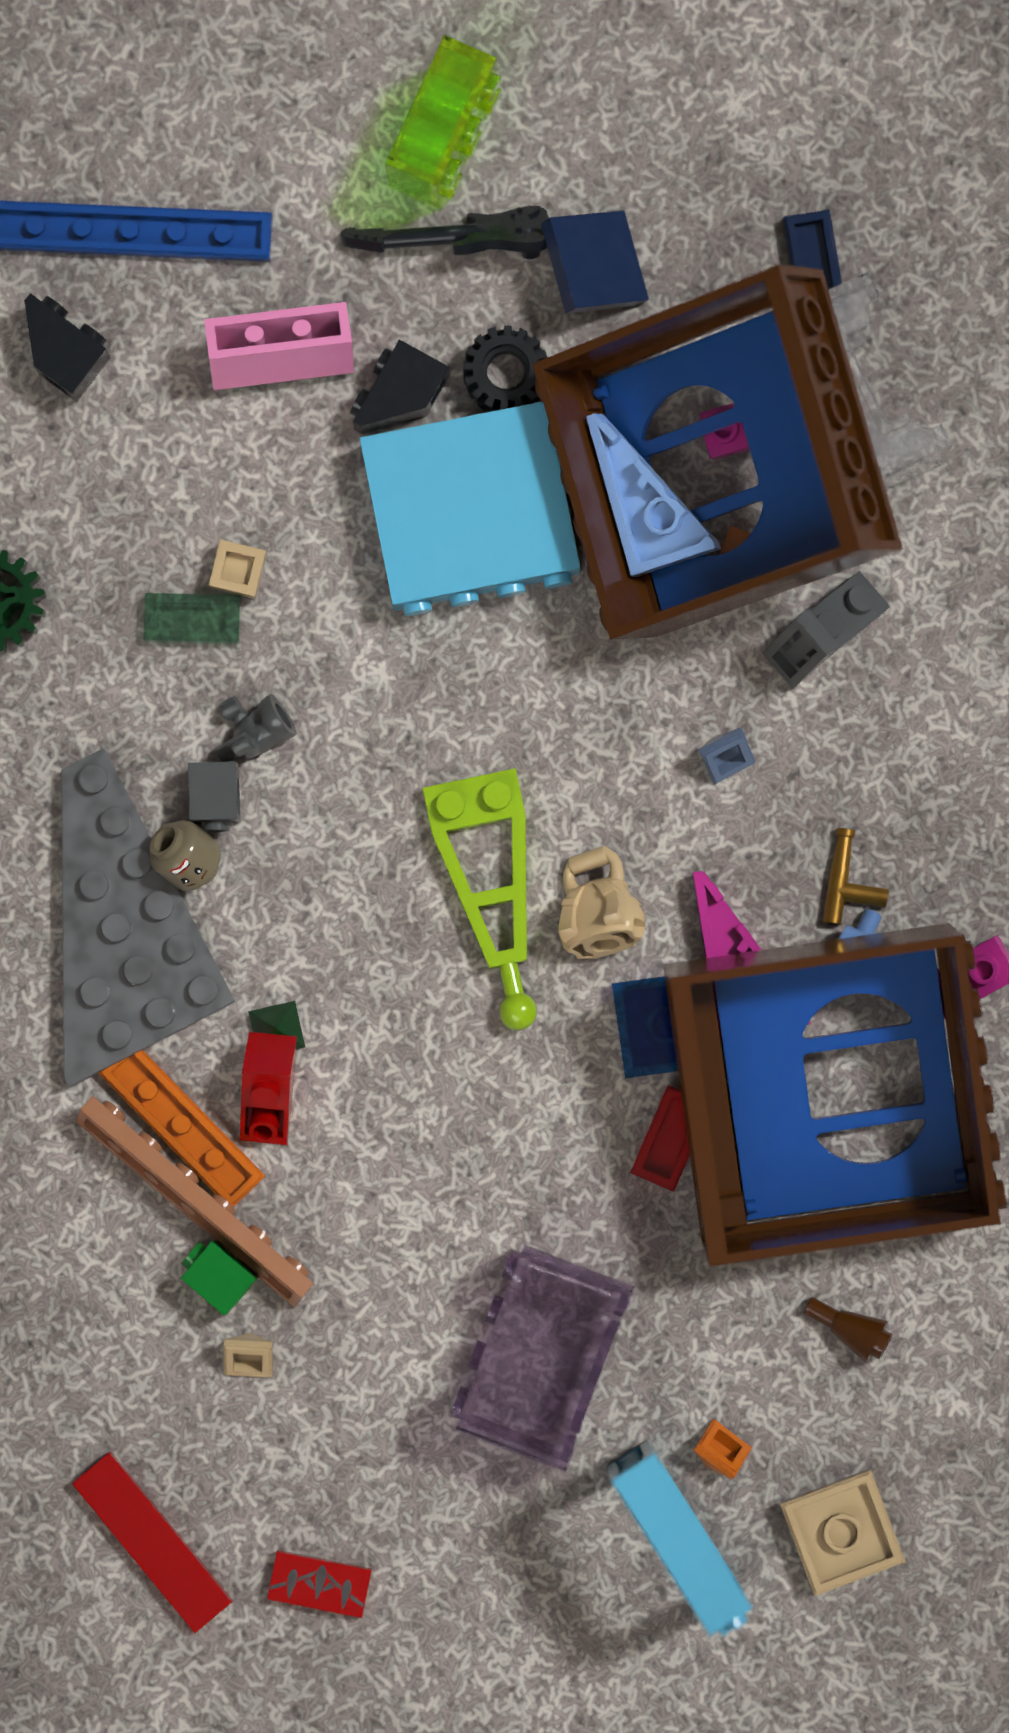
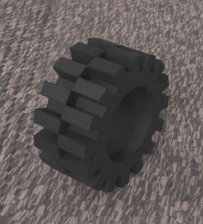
[463,325,547,411]

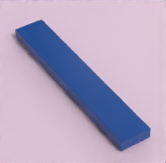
[0,201,272,262]

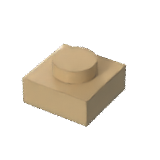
[209,539,267,599]

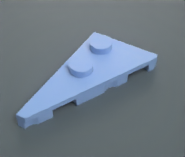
[586,413,721,577]

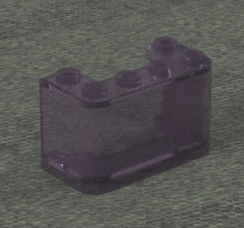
[450,1244,635,1472]

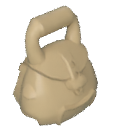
[558,846,645,959]

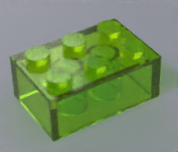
[385,35,502,209]

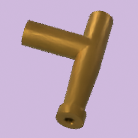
[822,828,889,925]

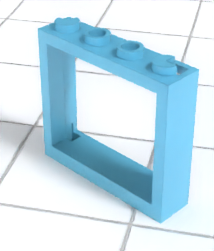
[607,1440,753,1636]

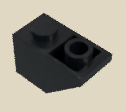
[24,293,111,402]
[350,339,450,434]

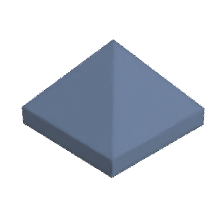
[699,727,756,785]

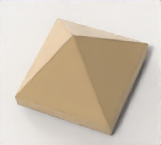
[223,1333,273,1378]

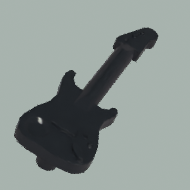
[341,206,549,259]

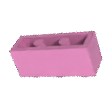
[204,302,354,390]

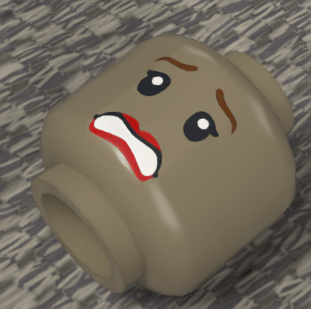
[150,820,221,891]

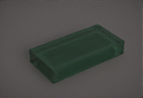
[144,593,241,644]

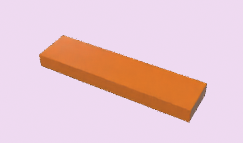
[98,1050,266,1208]

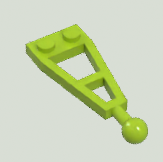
[423,768,537,1031]

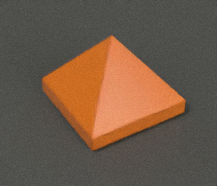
[693,1419,752,1479]

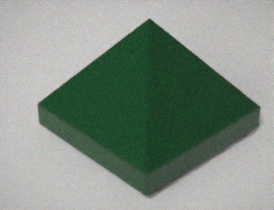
[248,1001,306,1050]

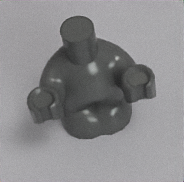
[215,694,297,762]

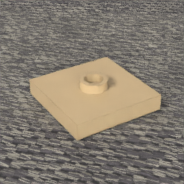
[779,1469,906,1596]

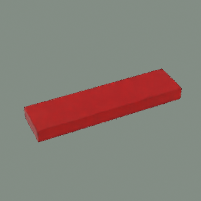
[72,1451,233,1633]

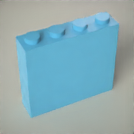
[360,402,580,616]

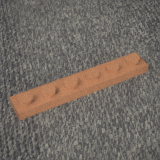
[76,1096,314,1308]

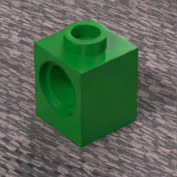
[180,1240,259,1316]

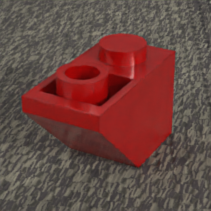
[240,1032,297,1145]

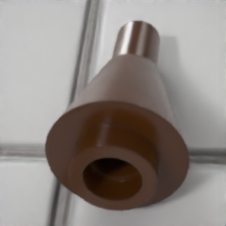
[803,1297,893,1364]

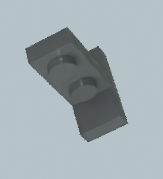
[762,571,890,689]

